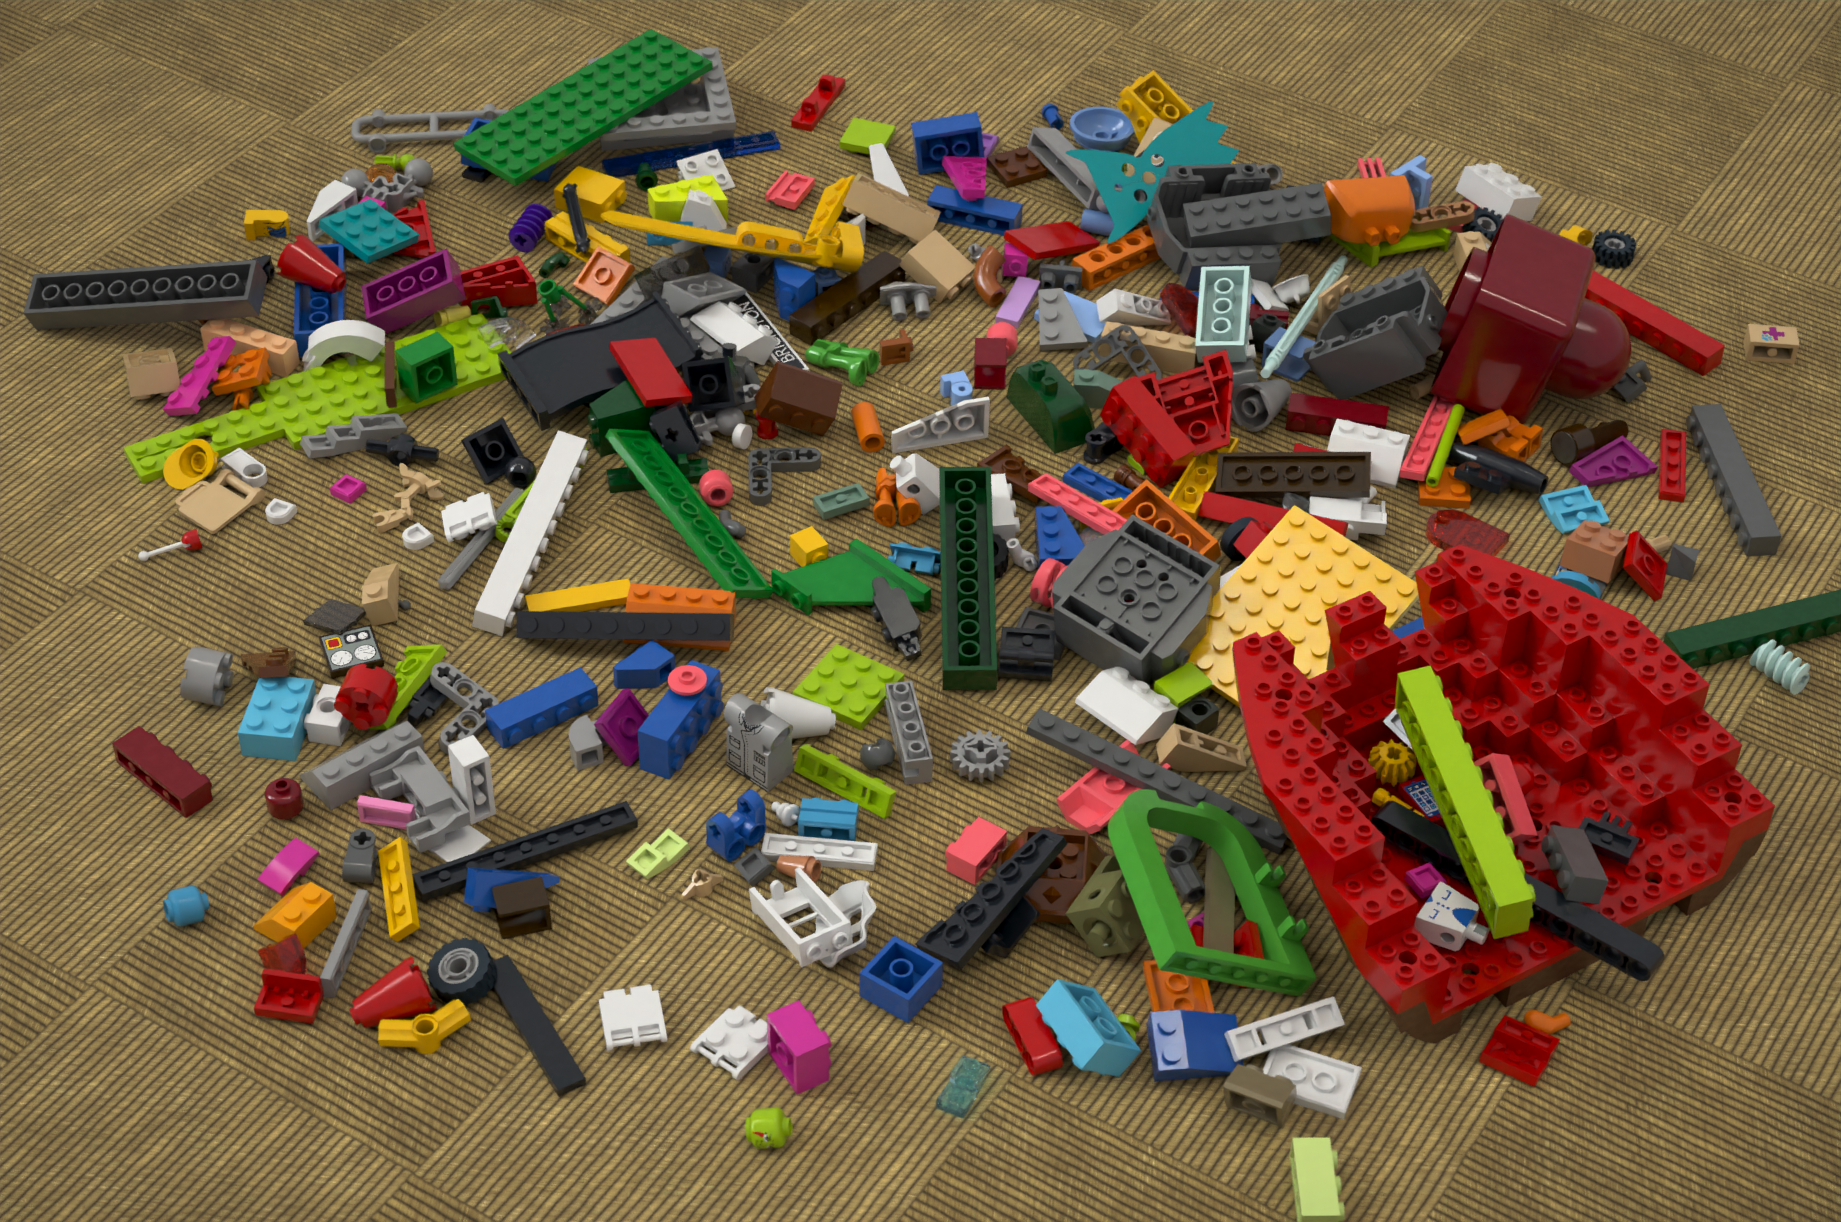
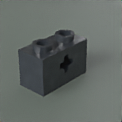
[649,400,703,462]

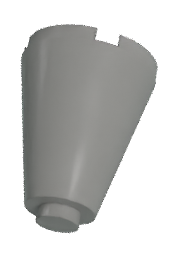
[1231,379,1292,432]

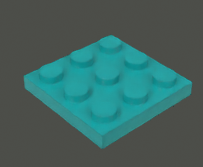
[318,199,419,264]

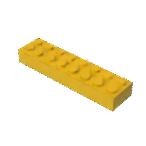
[1168,436,1239,521]

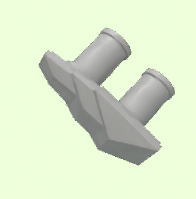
[879,282,937,321]

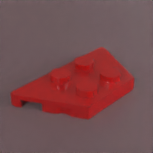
[393,200,436,258]

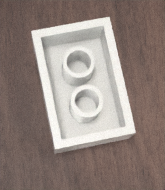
[1455,163,1542,221]

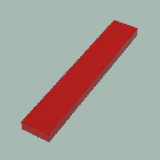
[1198,491,1349,537]

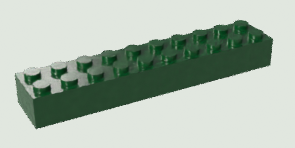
[939,467,997,690]

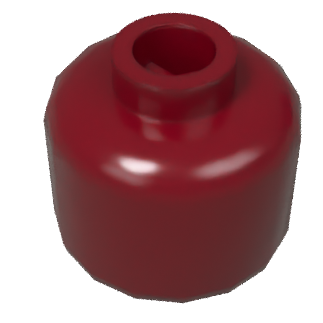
[264,778,304,820]

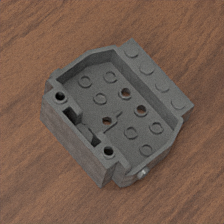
[1147,163,1282,291]
[1303,266,1448,400]
[1052,514,1220,686]

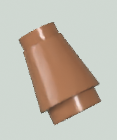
[776,855,821,883]

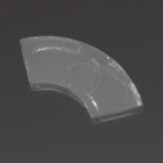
[478,317,536,349]

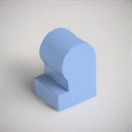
[940,370,973,406]

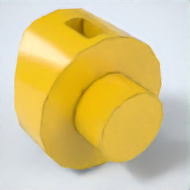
[1559,225,1593,246]

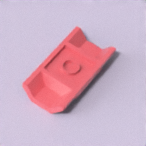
[1057,740,1171,834]

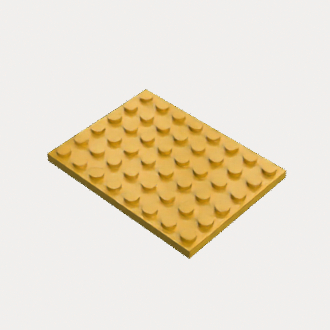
[1179,505,1419,708]

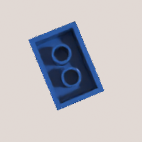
[911,112,984,175]

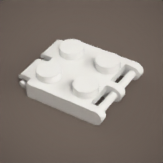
[441,492,497,543]
[599,984,667,1051]
[690,1006,768,1080]

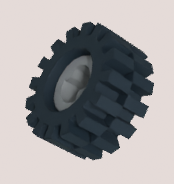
[1462,207,1503,242]
[1592,229,1636,269]

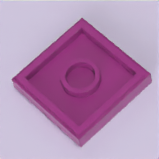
[594,688,649,766]

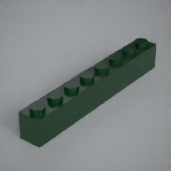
[1663,589,1841,669]

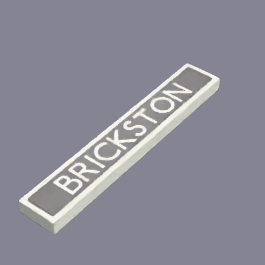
[732,292,809,371]

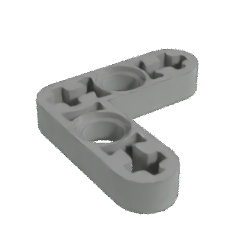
[430,662,499,754]

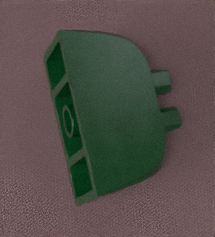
[1006,360,1095,454]

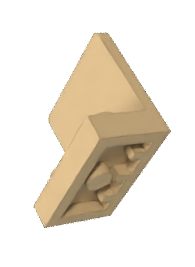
[1304,275,1352,335]

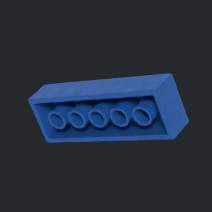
[294,243,347,357]

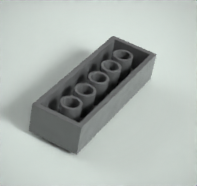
[1183,182,1331,248]

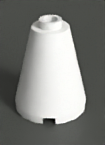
[760,687,836,739]

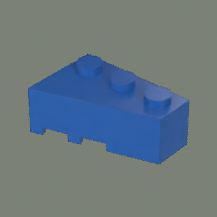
[1034,506,1085,569]

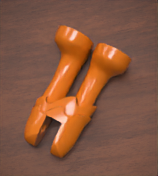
[873,468,921,527]

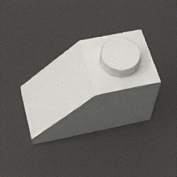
[680,190,727,231]

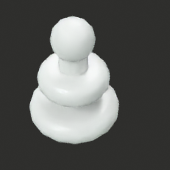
[771,802,800,827]

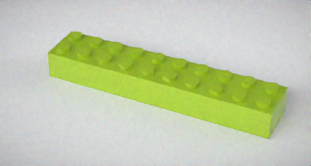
[1395,666,1536,939]

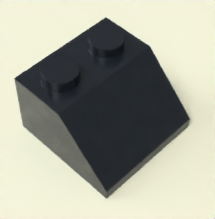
[682,356,745,412]

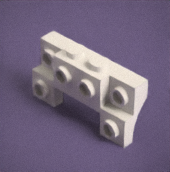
[1282,496,1387,540]

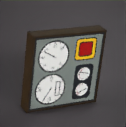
[319,624,384,679]

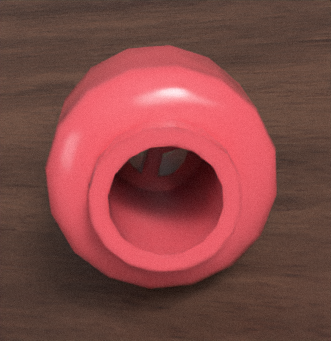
[987,322,1018,357]
[699,469,734,507]

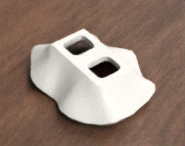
[815,880,876,968]

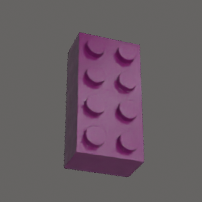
[361,248,466,334]

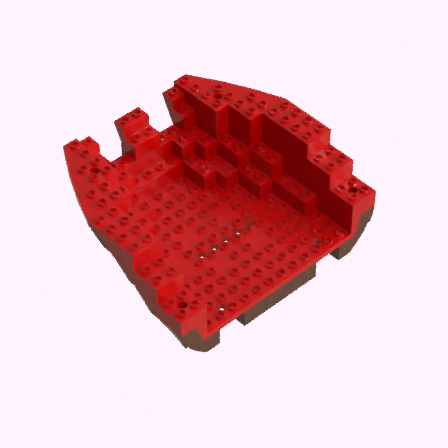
[1232,544,1775,1043]

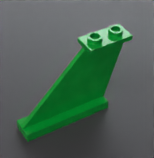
[771,538,931,615]

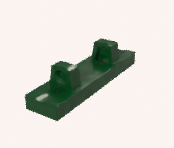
[606,453,709,493]

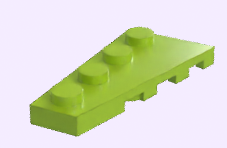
[369,644,447,730]

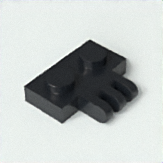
[1578,811,1640,865]

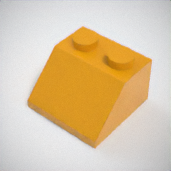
[253,882,337,954]

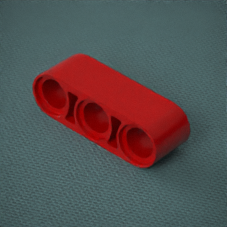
[1002,997,1063,1076]

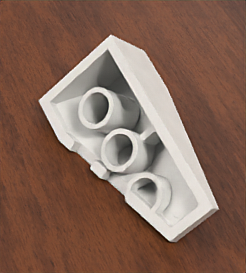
[891,397,990,453]

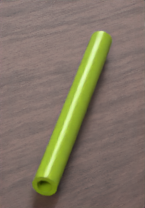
[1426,404,1465,487]

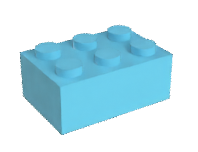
[238,677,316,761]
[1036,979,1141,1077]

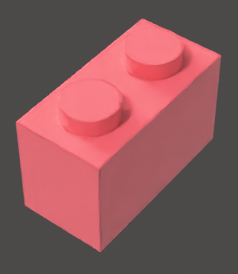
[945,817,1007,885]

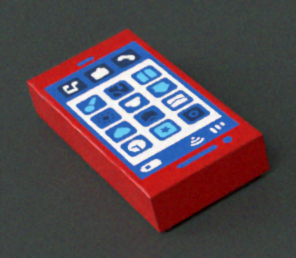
[1398,775,1444,825]

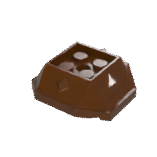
[996,825,1107,924]

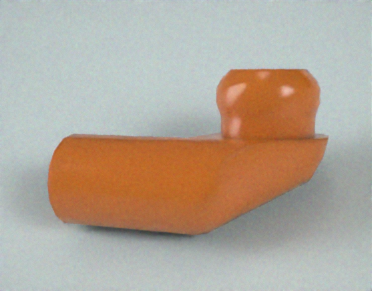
[1524,1010,1571,1034]

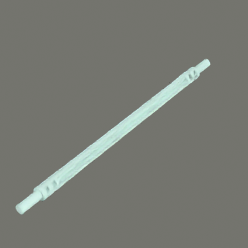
[1260,255,1348,378]

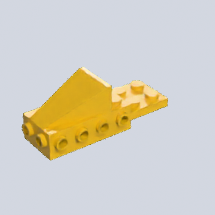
[1116,70,1236,164]

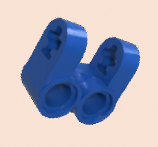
[706,789,767,862]

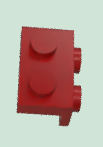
[254,969,324,1024]

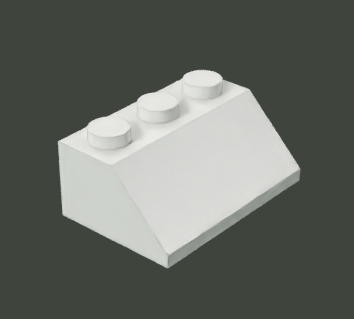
[690,301,778,366]
[1327,419,1410,489]
[1075,667,1179,745]

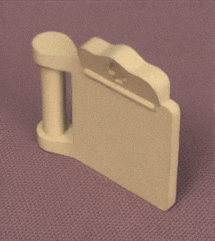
[175,468,265,534]

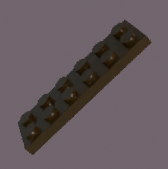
[1215,452,1371,498]

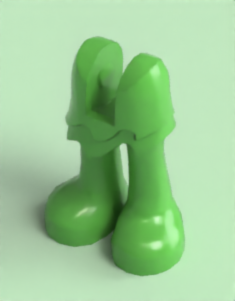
[805,339,879,387]

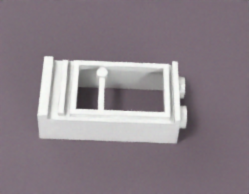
[749,867,853,967]

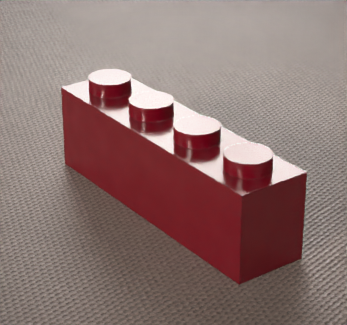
[1285,392,1389,436]
[112,726,213,818]

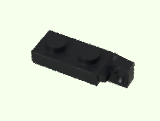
[407,674,455,728]

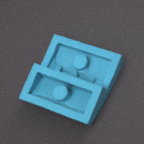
[1538,485,1610,534]

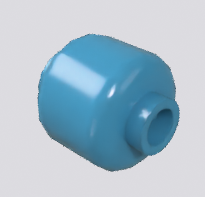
[163,885,209,927]

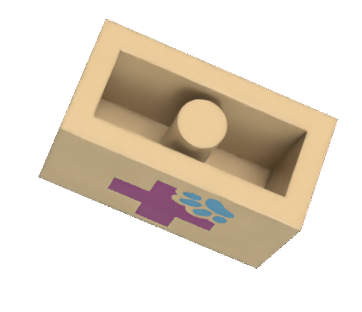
[1743,324,1799,364]

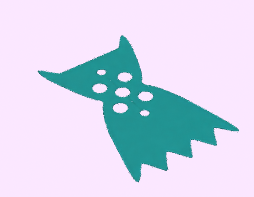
[1066,101,1239,243]

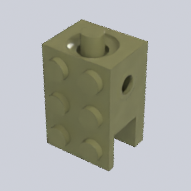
[1066,855,1144,957]

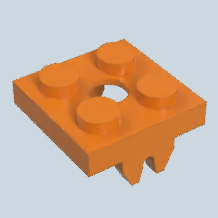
[212,347,272,396]

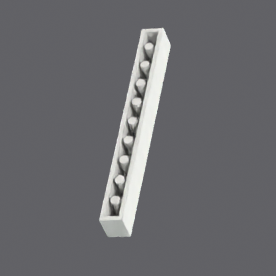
[472,430,589,636]

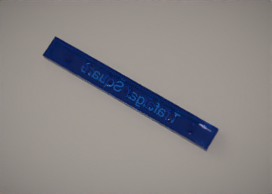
[602,131,780,178]

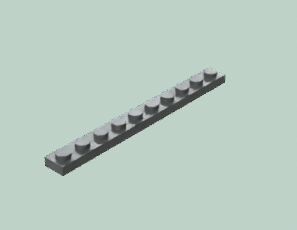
[1026,708,1288,855]

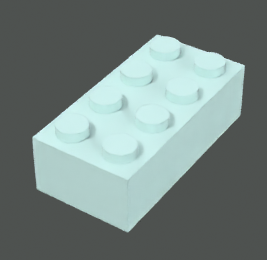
[1195,266,1252,363]

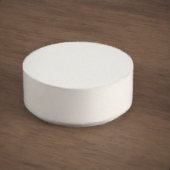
[732,423,752,449]

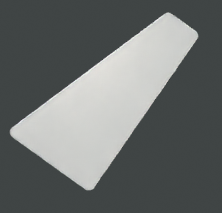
[869,143,909,196]

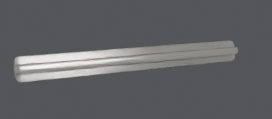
[437,488,524,590]

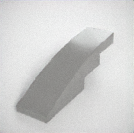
[300,413,407,459]

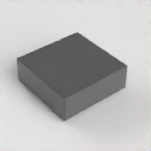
[734,847,774,887]

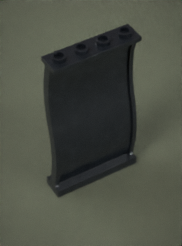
[497,291,703,431]

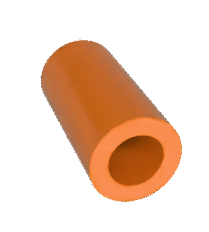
[851,402,885,453]

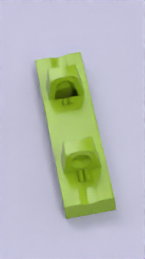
[794,744,897,819]

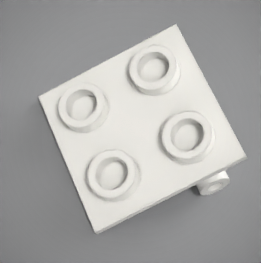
[676,149,735,191]

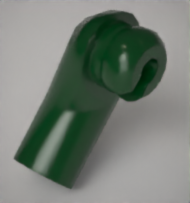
[539,252,570,278]

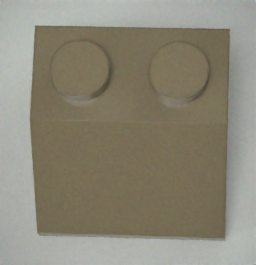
[1223,1064,1297,1128]

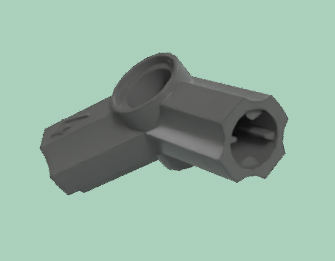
[1165,833,1205,904]

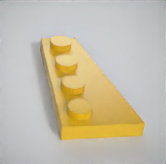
[804,175,855,245]

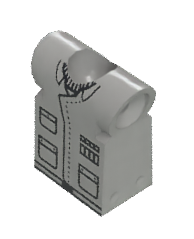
[724,693,794,792]

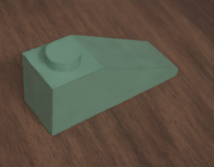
[1073,369,1123,409]

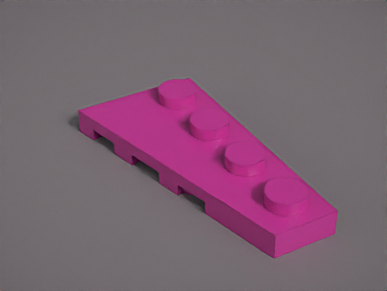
[942,156,987,201]
[163,336,236,416]

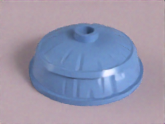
[1070,107,1135,152]

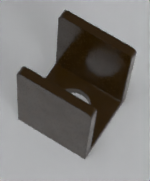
[492,877,552,939]

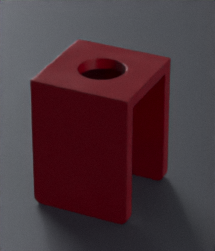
[974,338,1007,390]

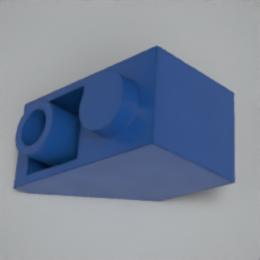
[613,640,675,689]

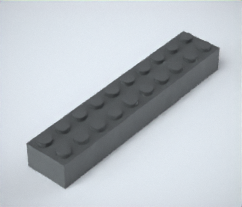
[23,260,268,330]

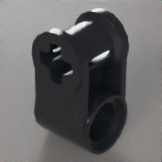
[1083,422,1124,464]

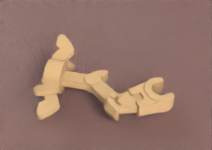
[372,463,444,533]

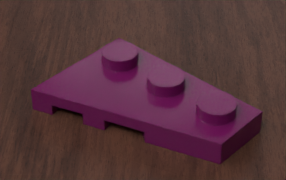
[1569,435,1658,487]

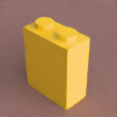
[554,166,627,223]

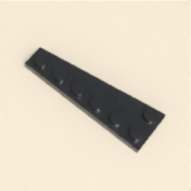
[915,828,1067,970]

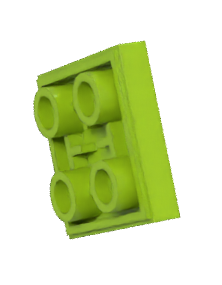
[839,118,896,156]

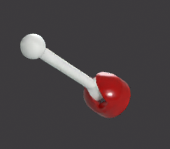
[138,529,202,561]

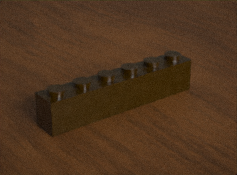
[789,250,906,346]

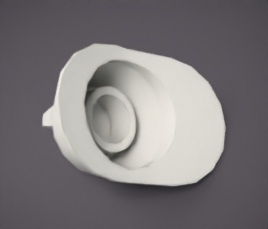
[1273,274,1310,305]

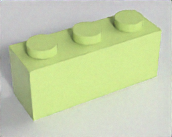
[1290,1138,1345,1222]

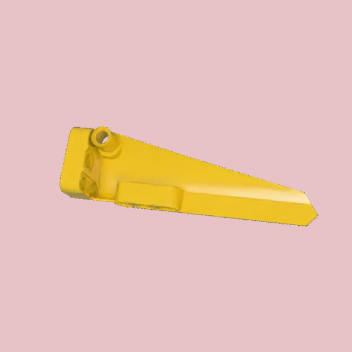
[600,210,864,273]

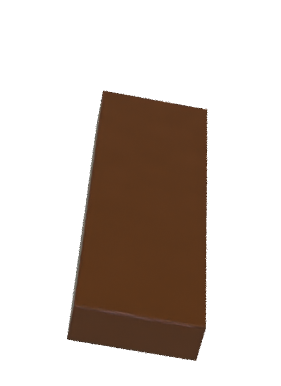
[385,342,397,408]

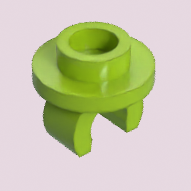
[1117,1014,1140,1042]

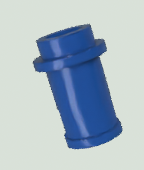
[1042,103,1064,130]

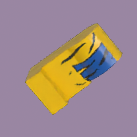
[244,210,290,240]

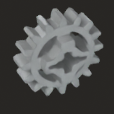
[950,730,1010,782]

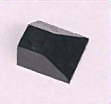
[461,418,524,484]

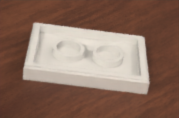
[1263,1045,1362,1119]

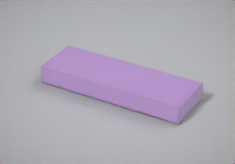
[995,276,1041,328]

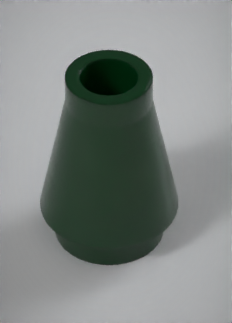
[635,163,658,191]

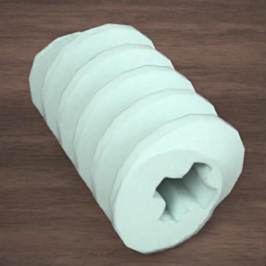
[1749,639,1810,695]

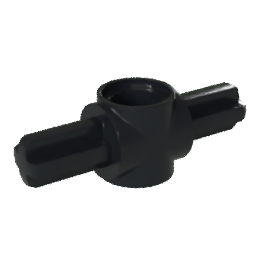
[365,434,439,467]

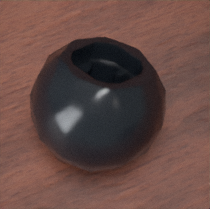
[504,456,537,488]

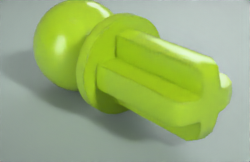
[374,154,415,172]

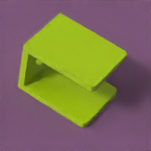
[1153,662,1213,725]

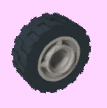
[427,938,497,1006]

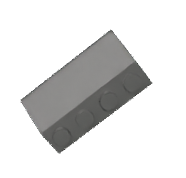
[300,721,425,810]

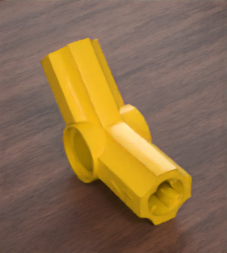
[378,999,471,1054]

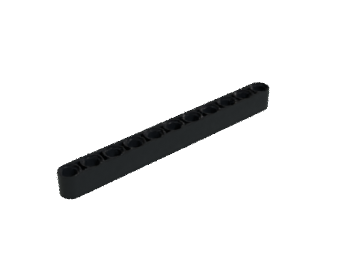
[1370,801,1664,981]

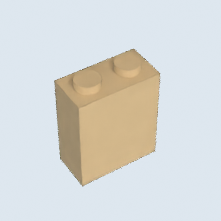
[899,230,975,303]

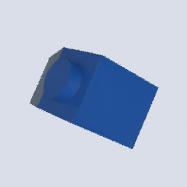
[464,868,560,912]

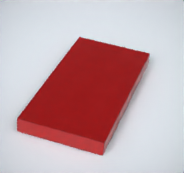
[1003,221,1100,260]
[609,338,693,407]

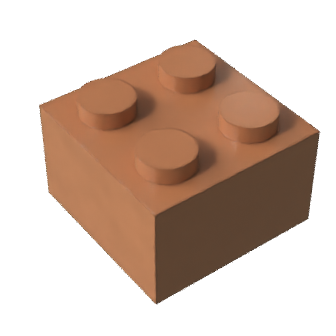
[1560,520,1629,583]

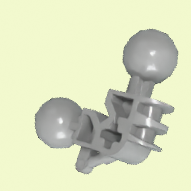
[341,158,433,213]
[655,405,745,446]

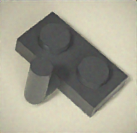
[1612,360,1652,403]

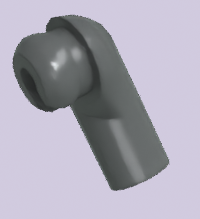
[719,510,746,539]

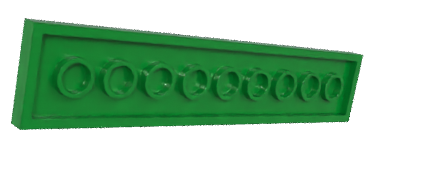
[605,429,774,599]

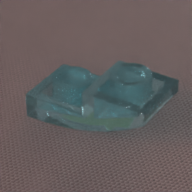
[935,1055,990,1118]

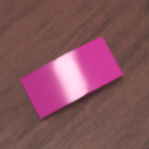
[257,838,320,897]

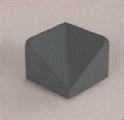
[1666,544,1699,581]

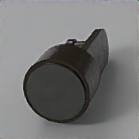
[1550,419,1628,465]

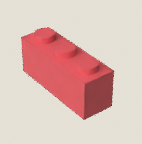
[1473,753,1538,846]

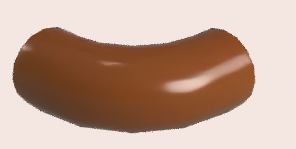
[973,245,1006,307]

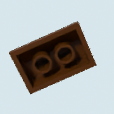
[754,361,843,436]

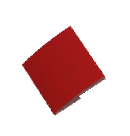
[1479,1015,1561,1087]

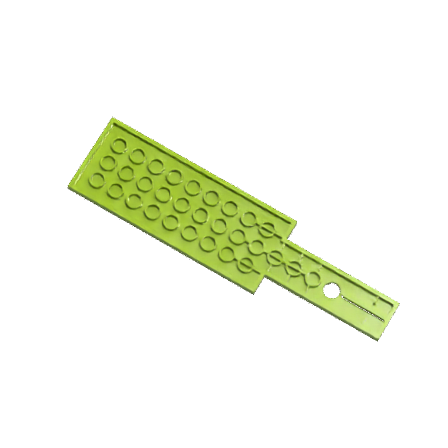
[124,313,511,484]

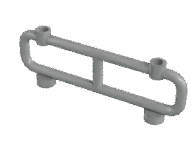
[351,104,509,154]

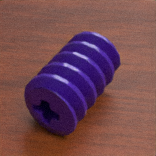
[509,204,553,253]

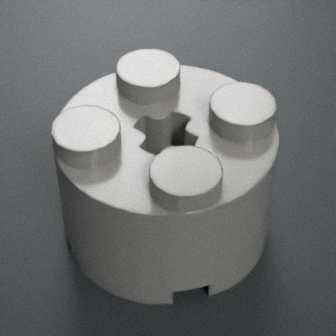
[180,646,234,707]

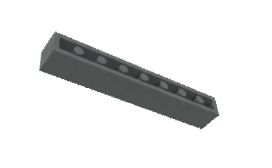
[1686,404,1781,557]

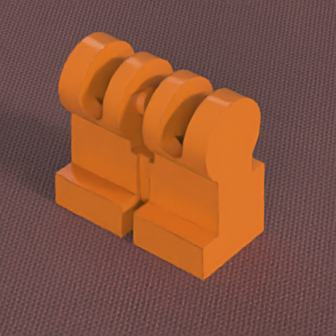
[1478,416,1543,462]

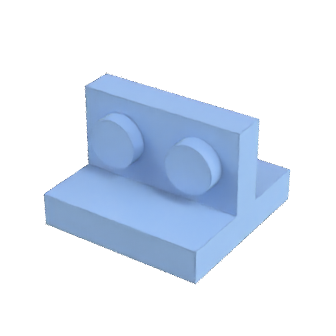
[1390,155,1433,210]

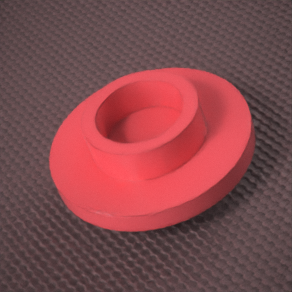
[668,665,707,696]

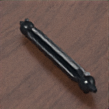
[562,183,591,254]

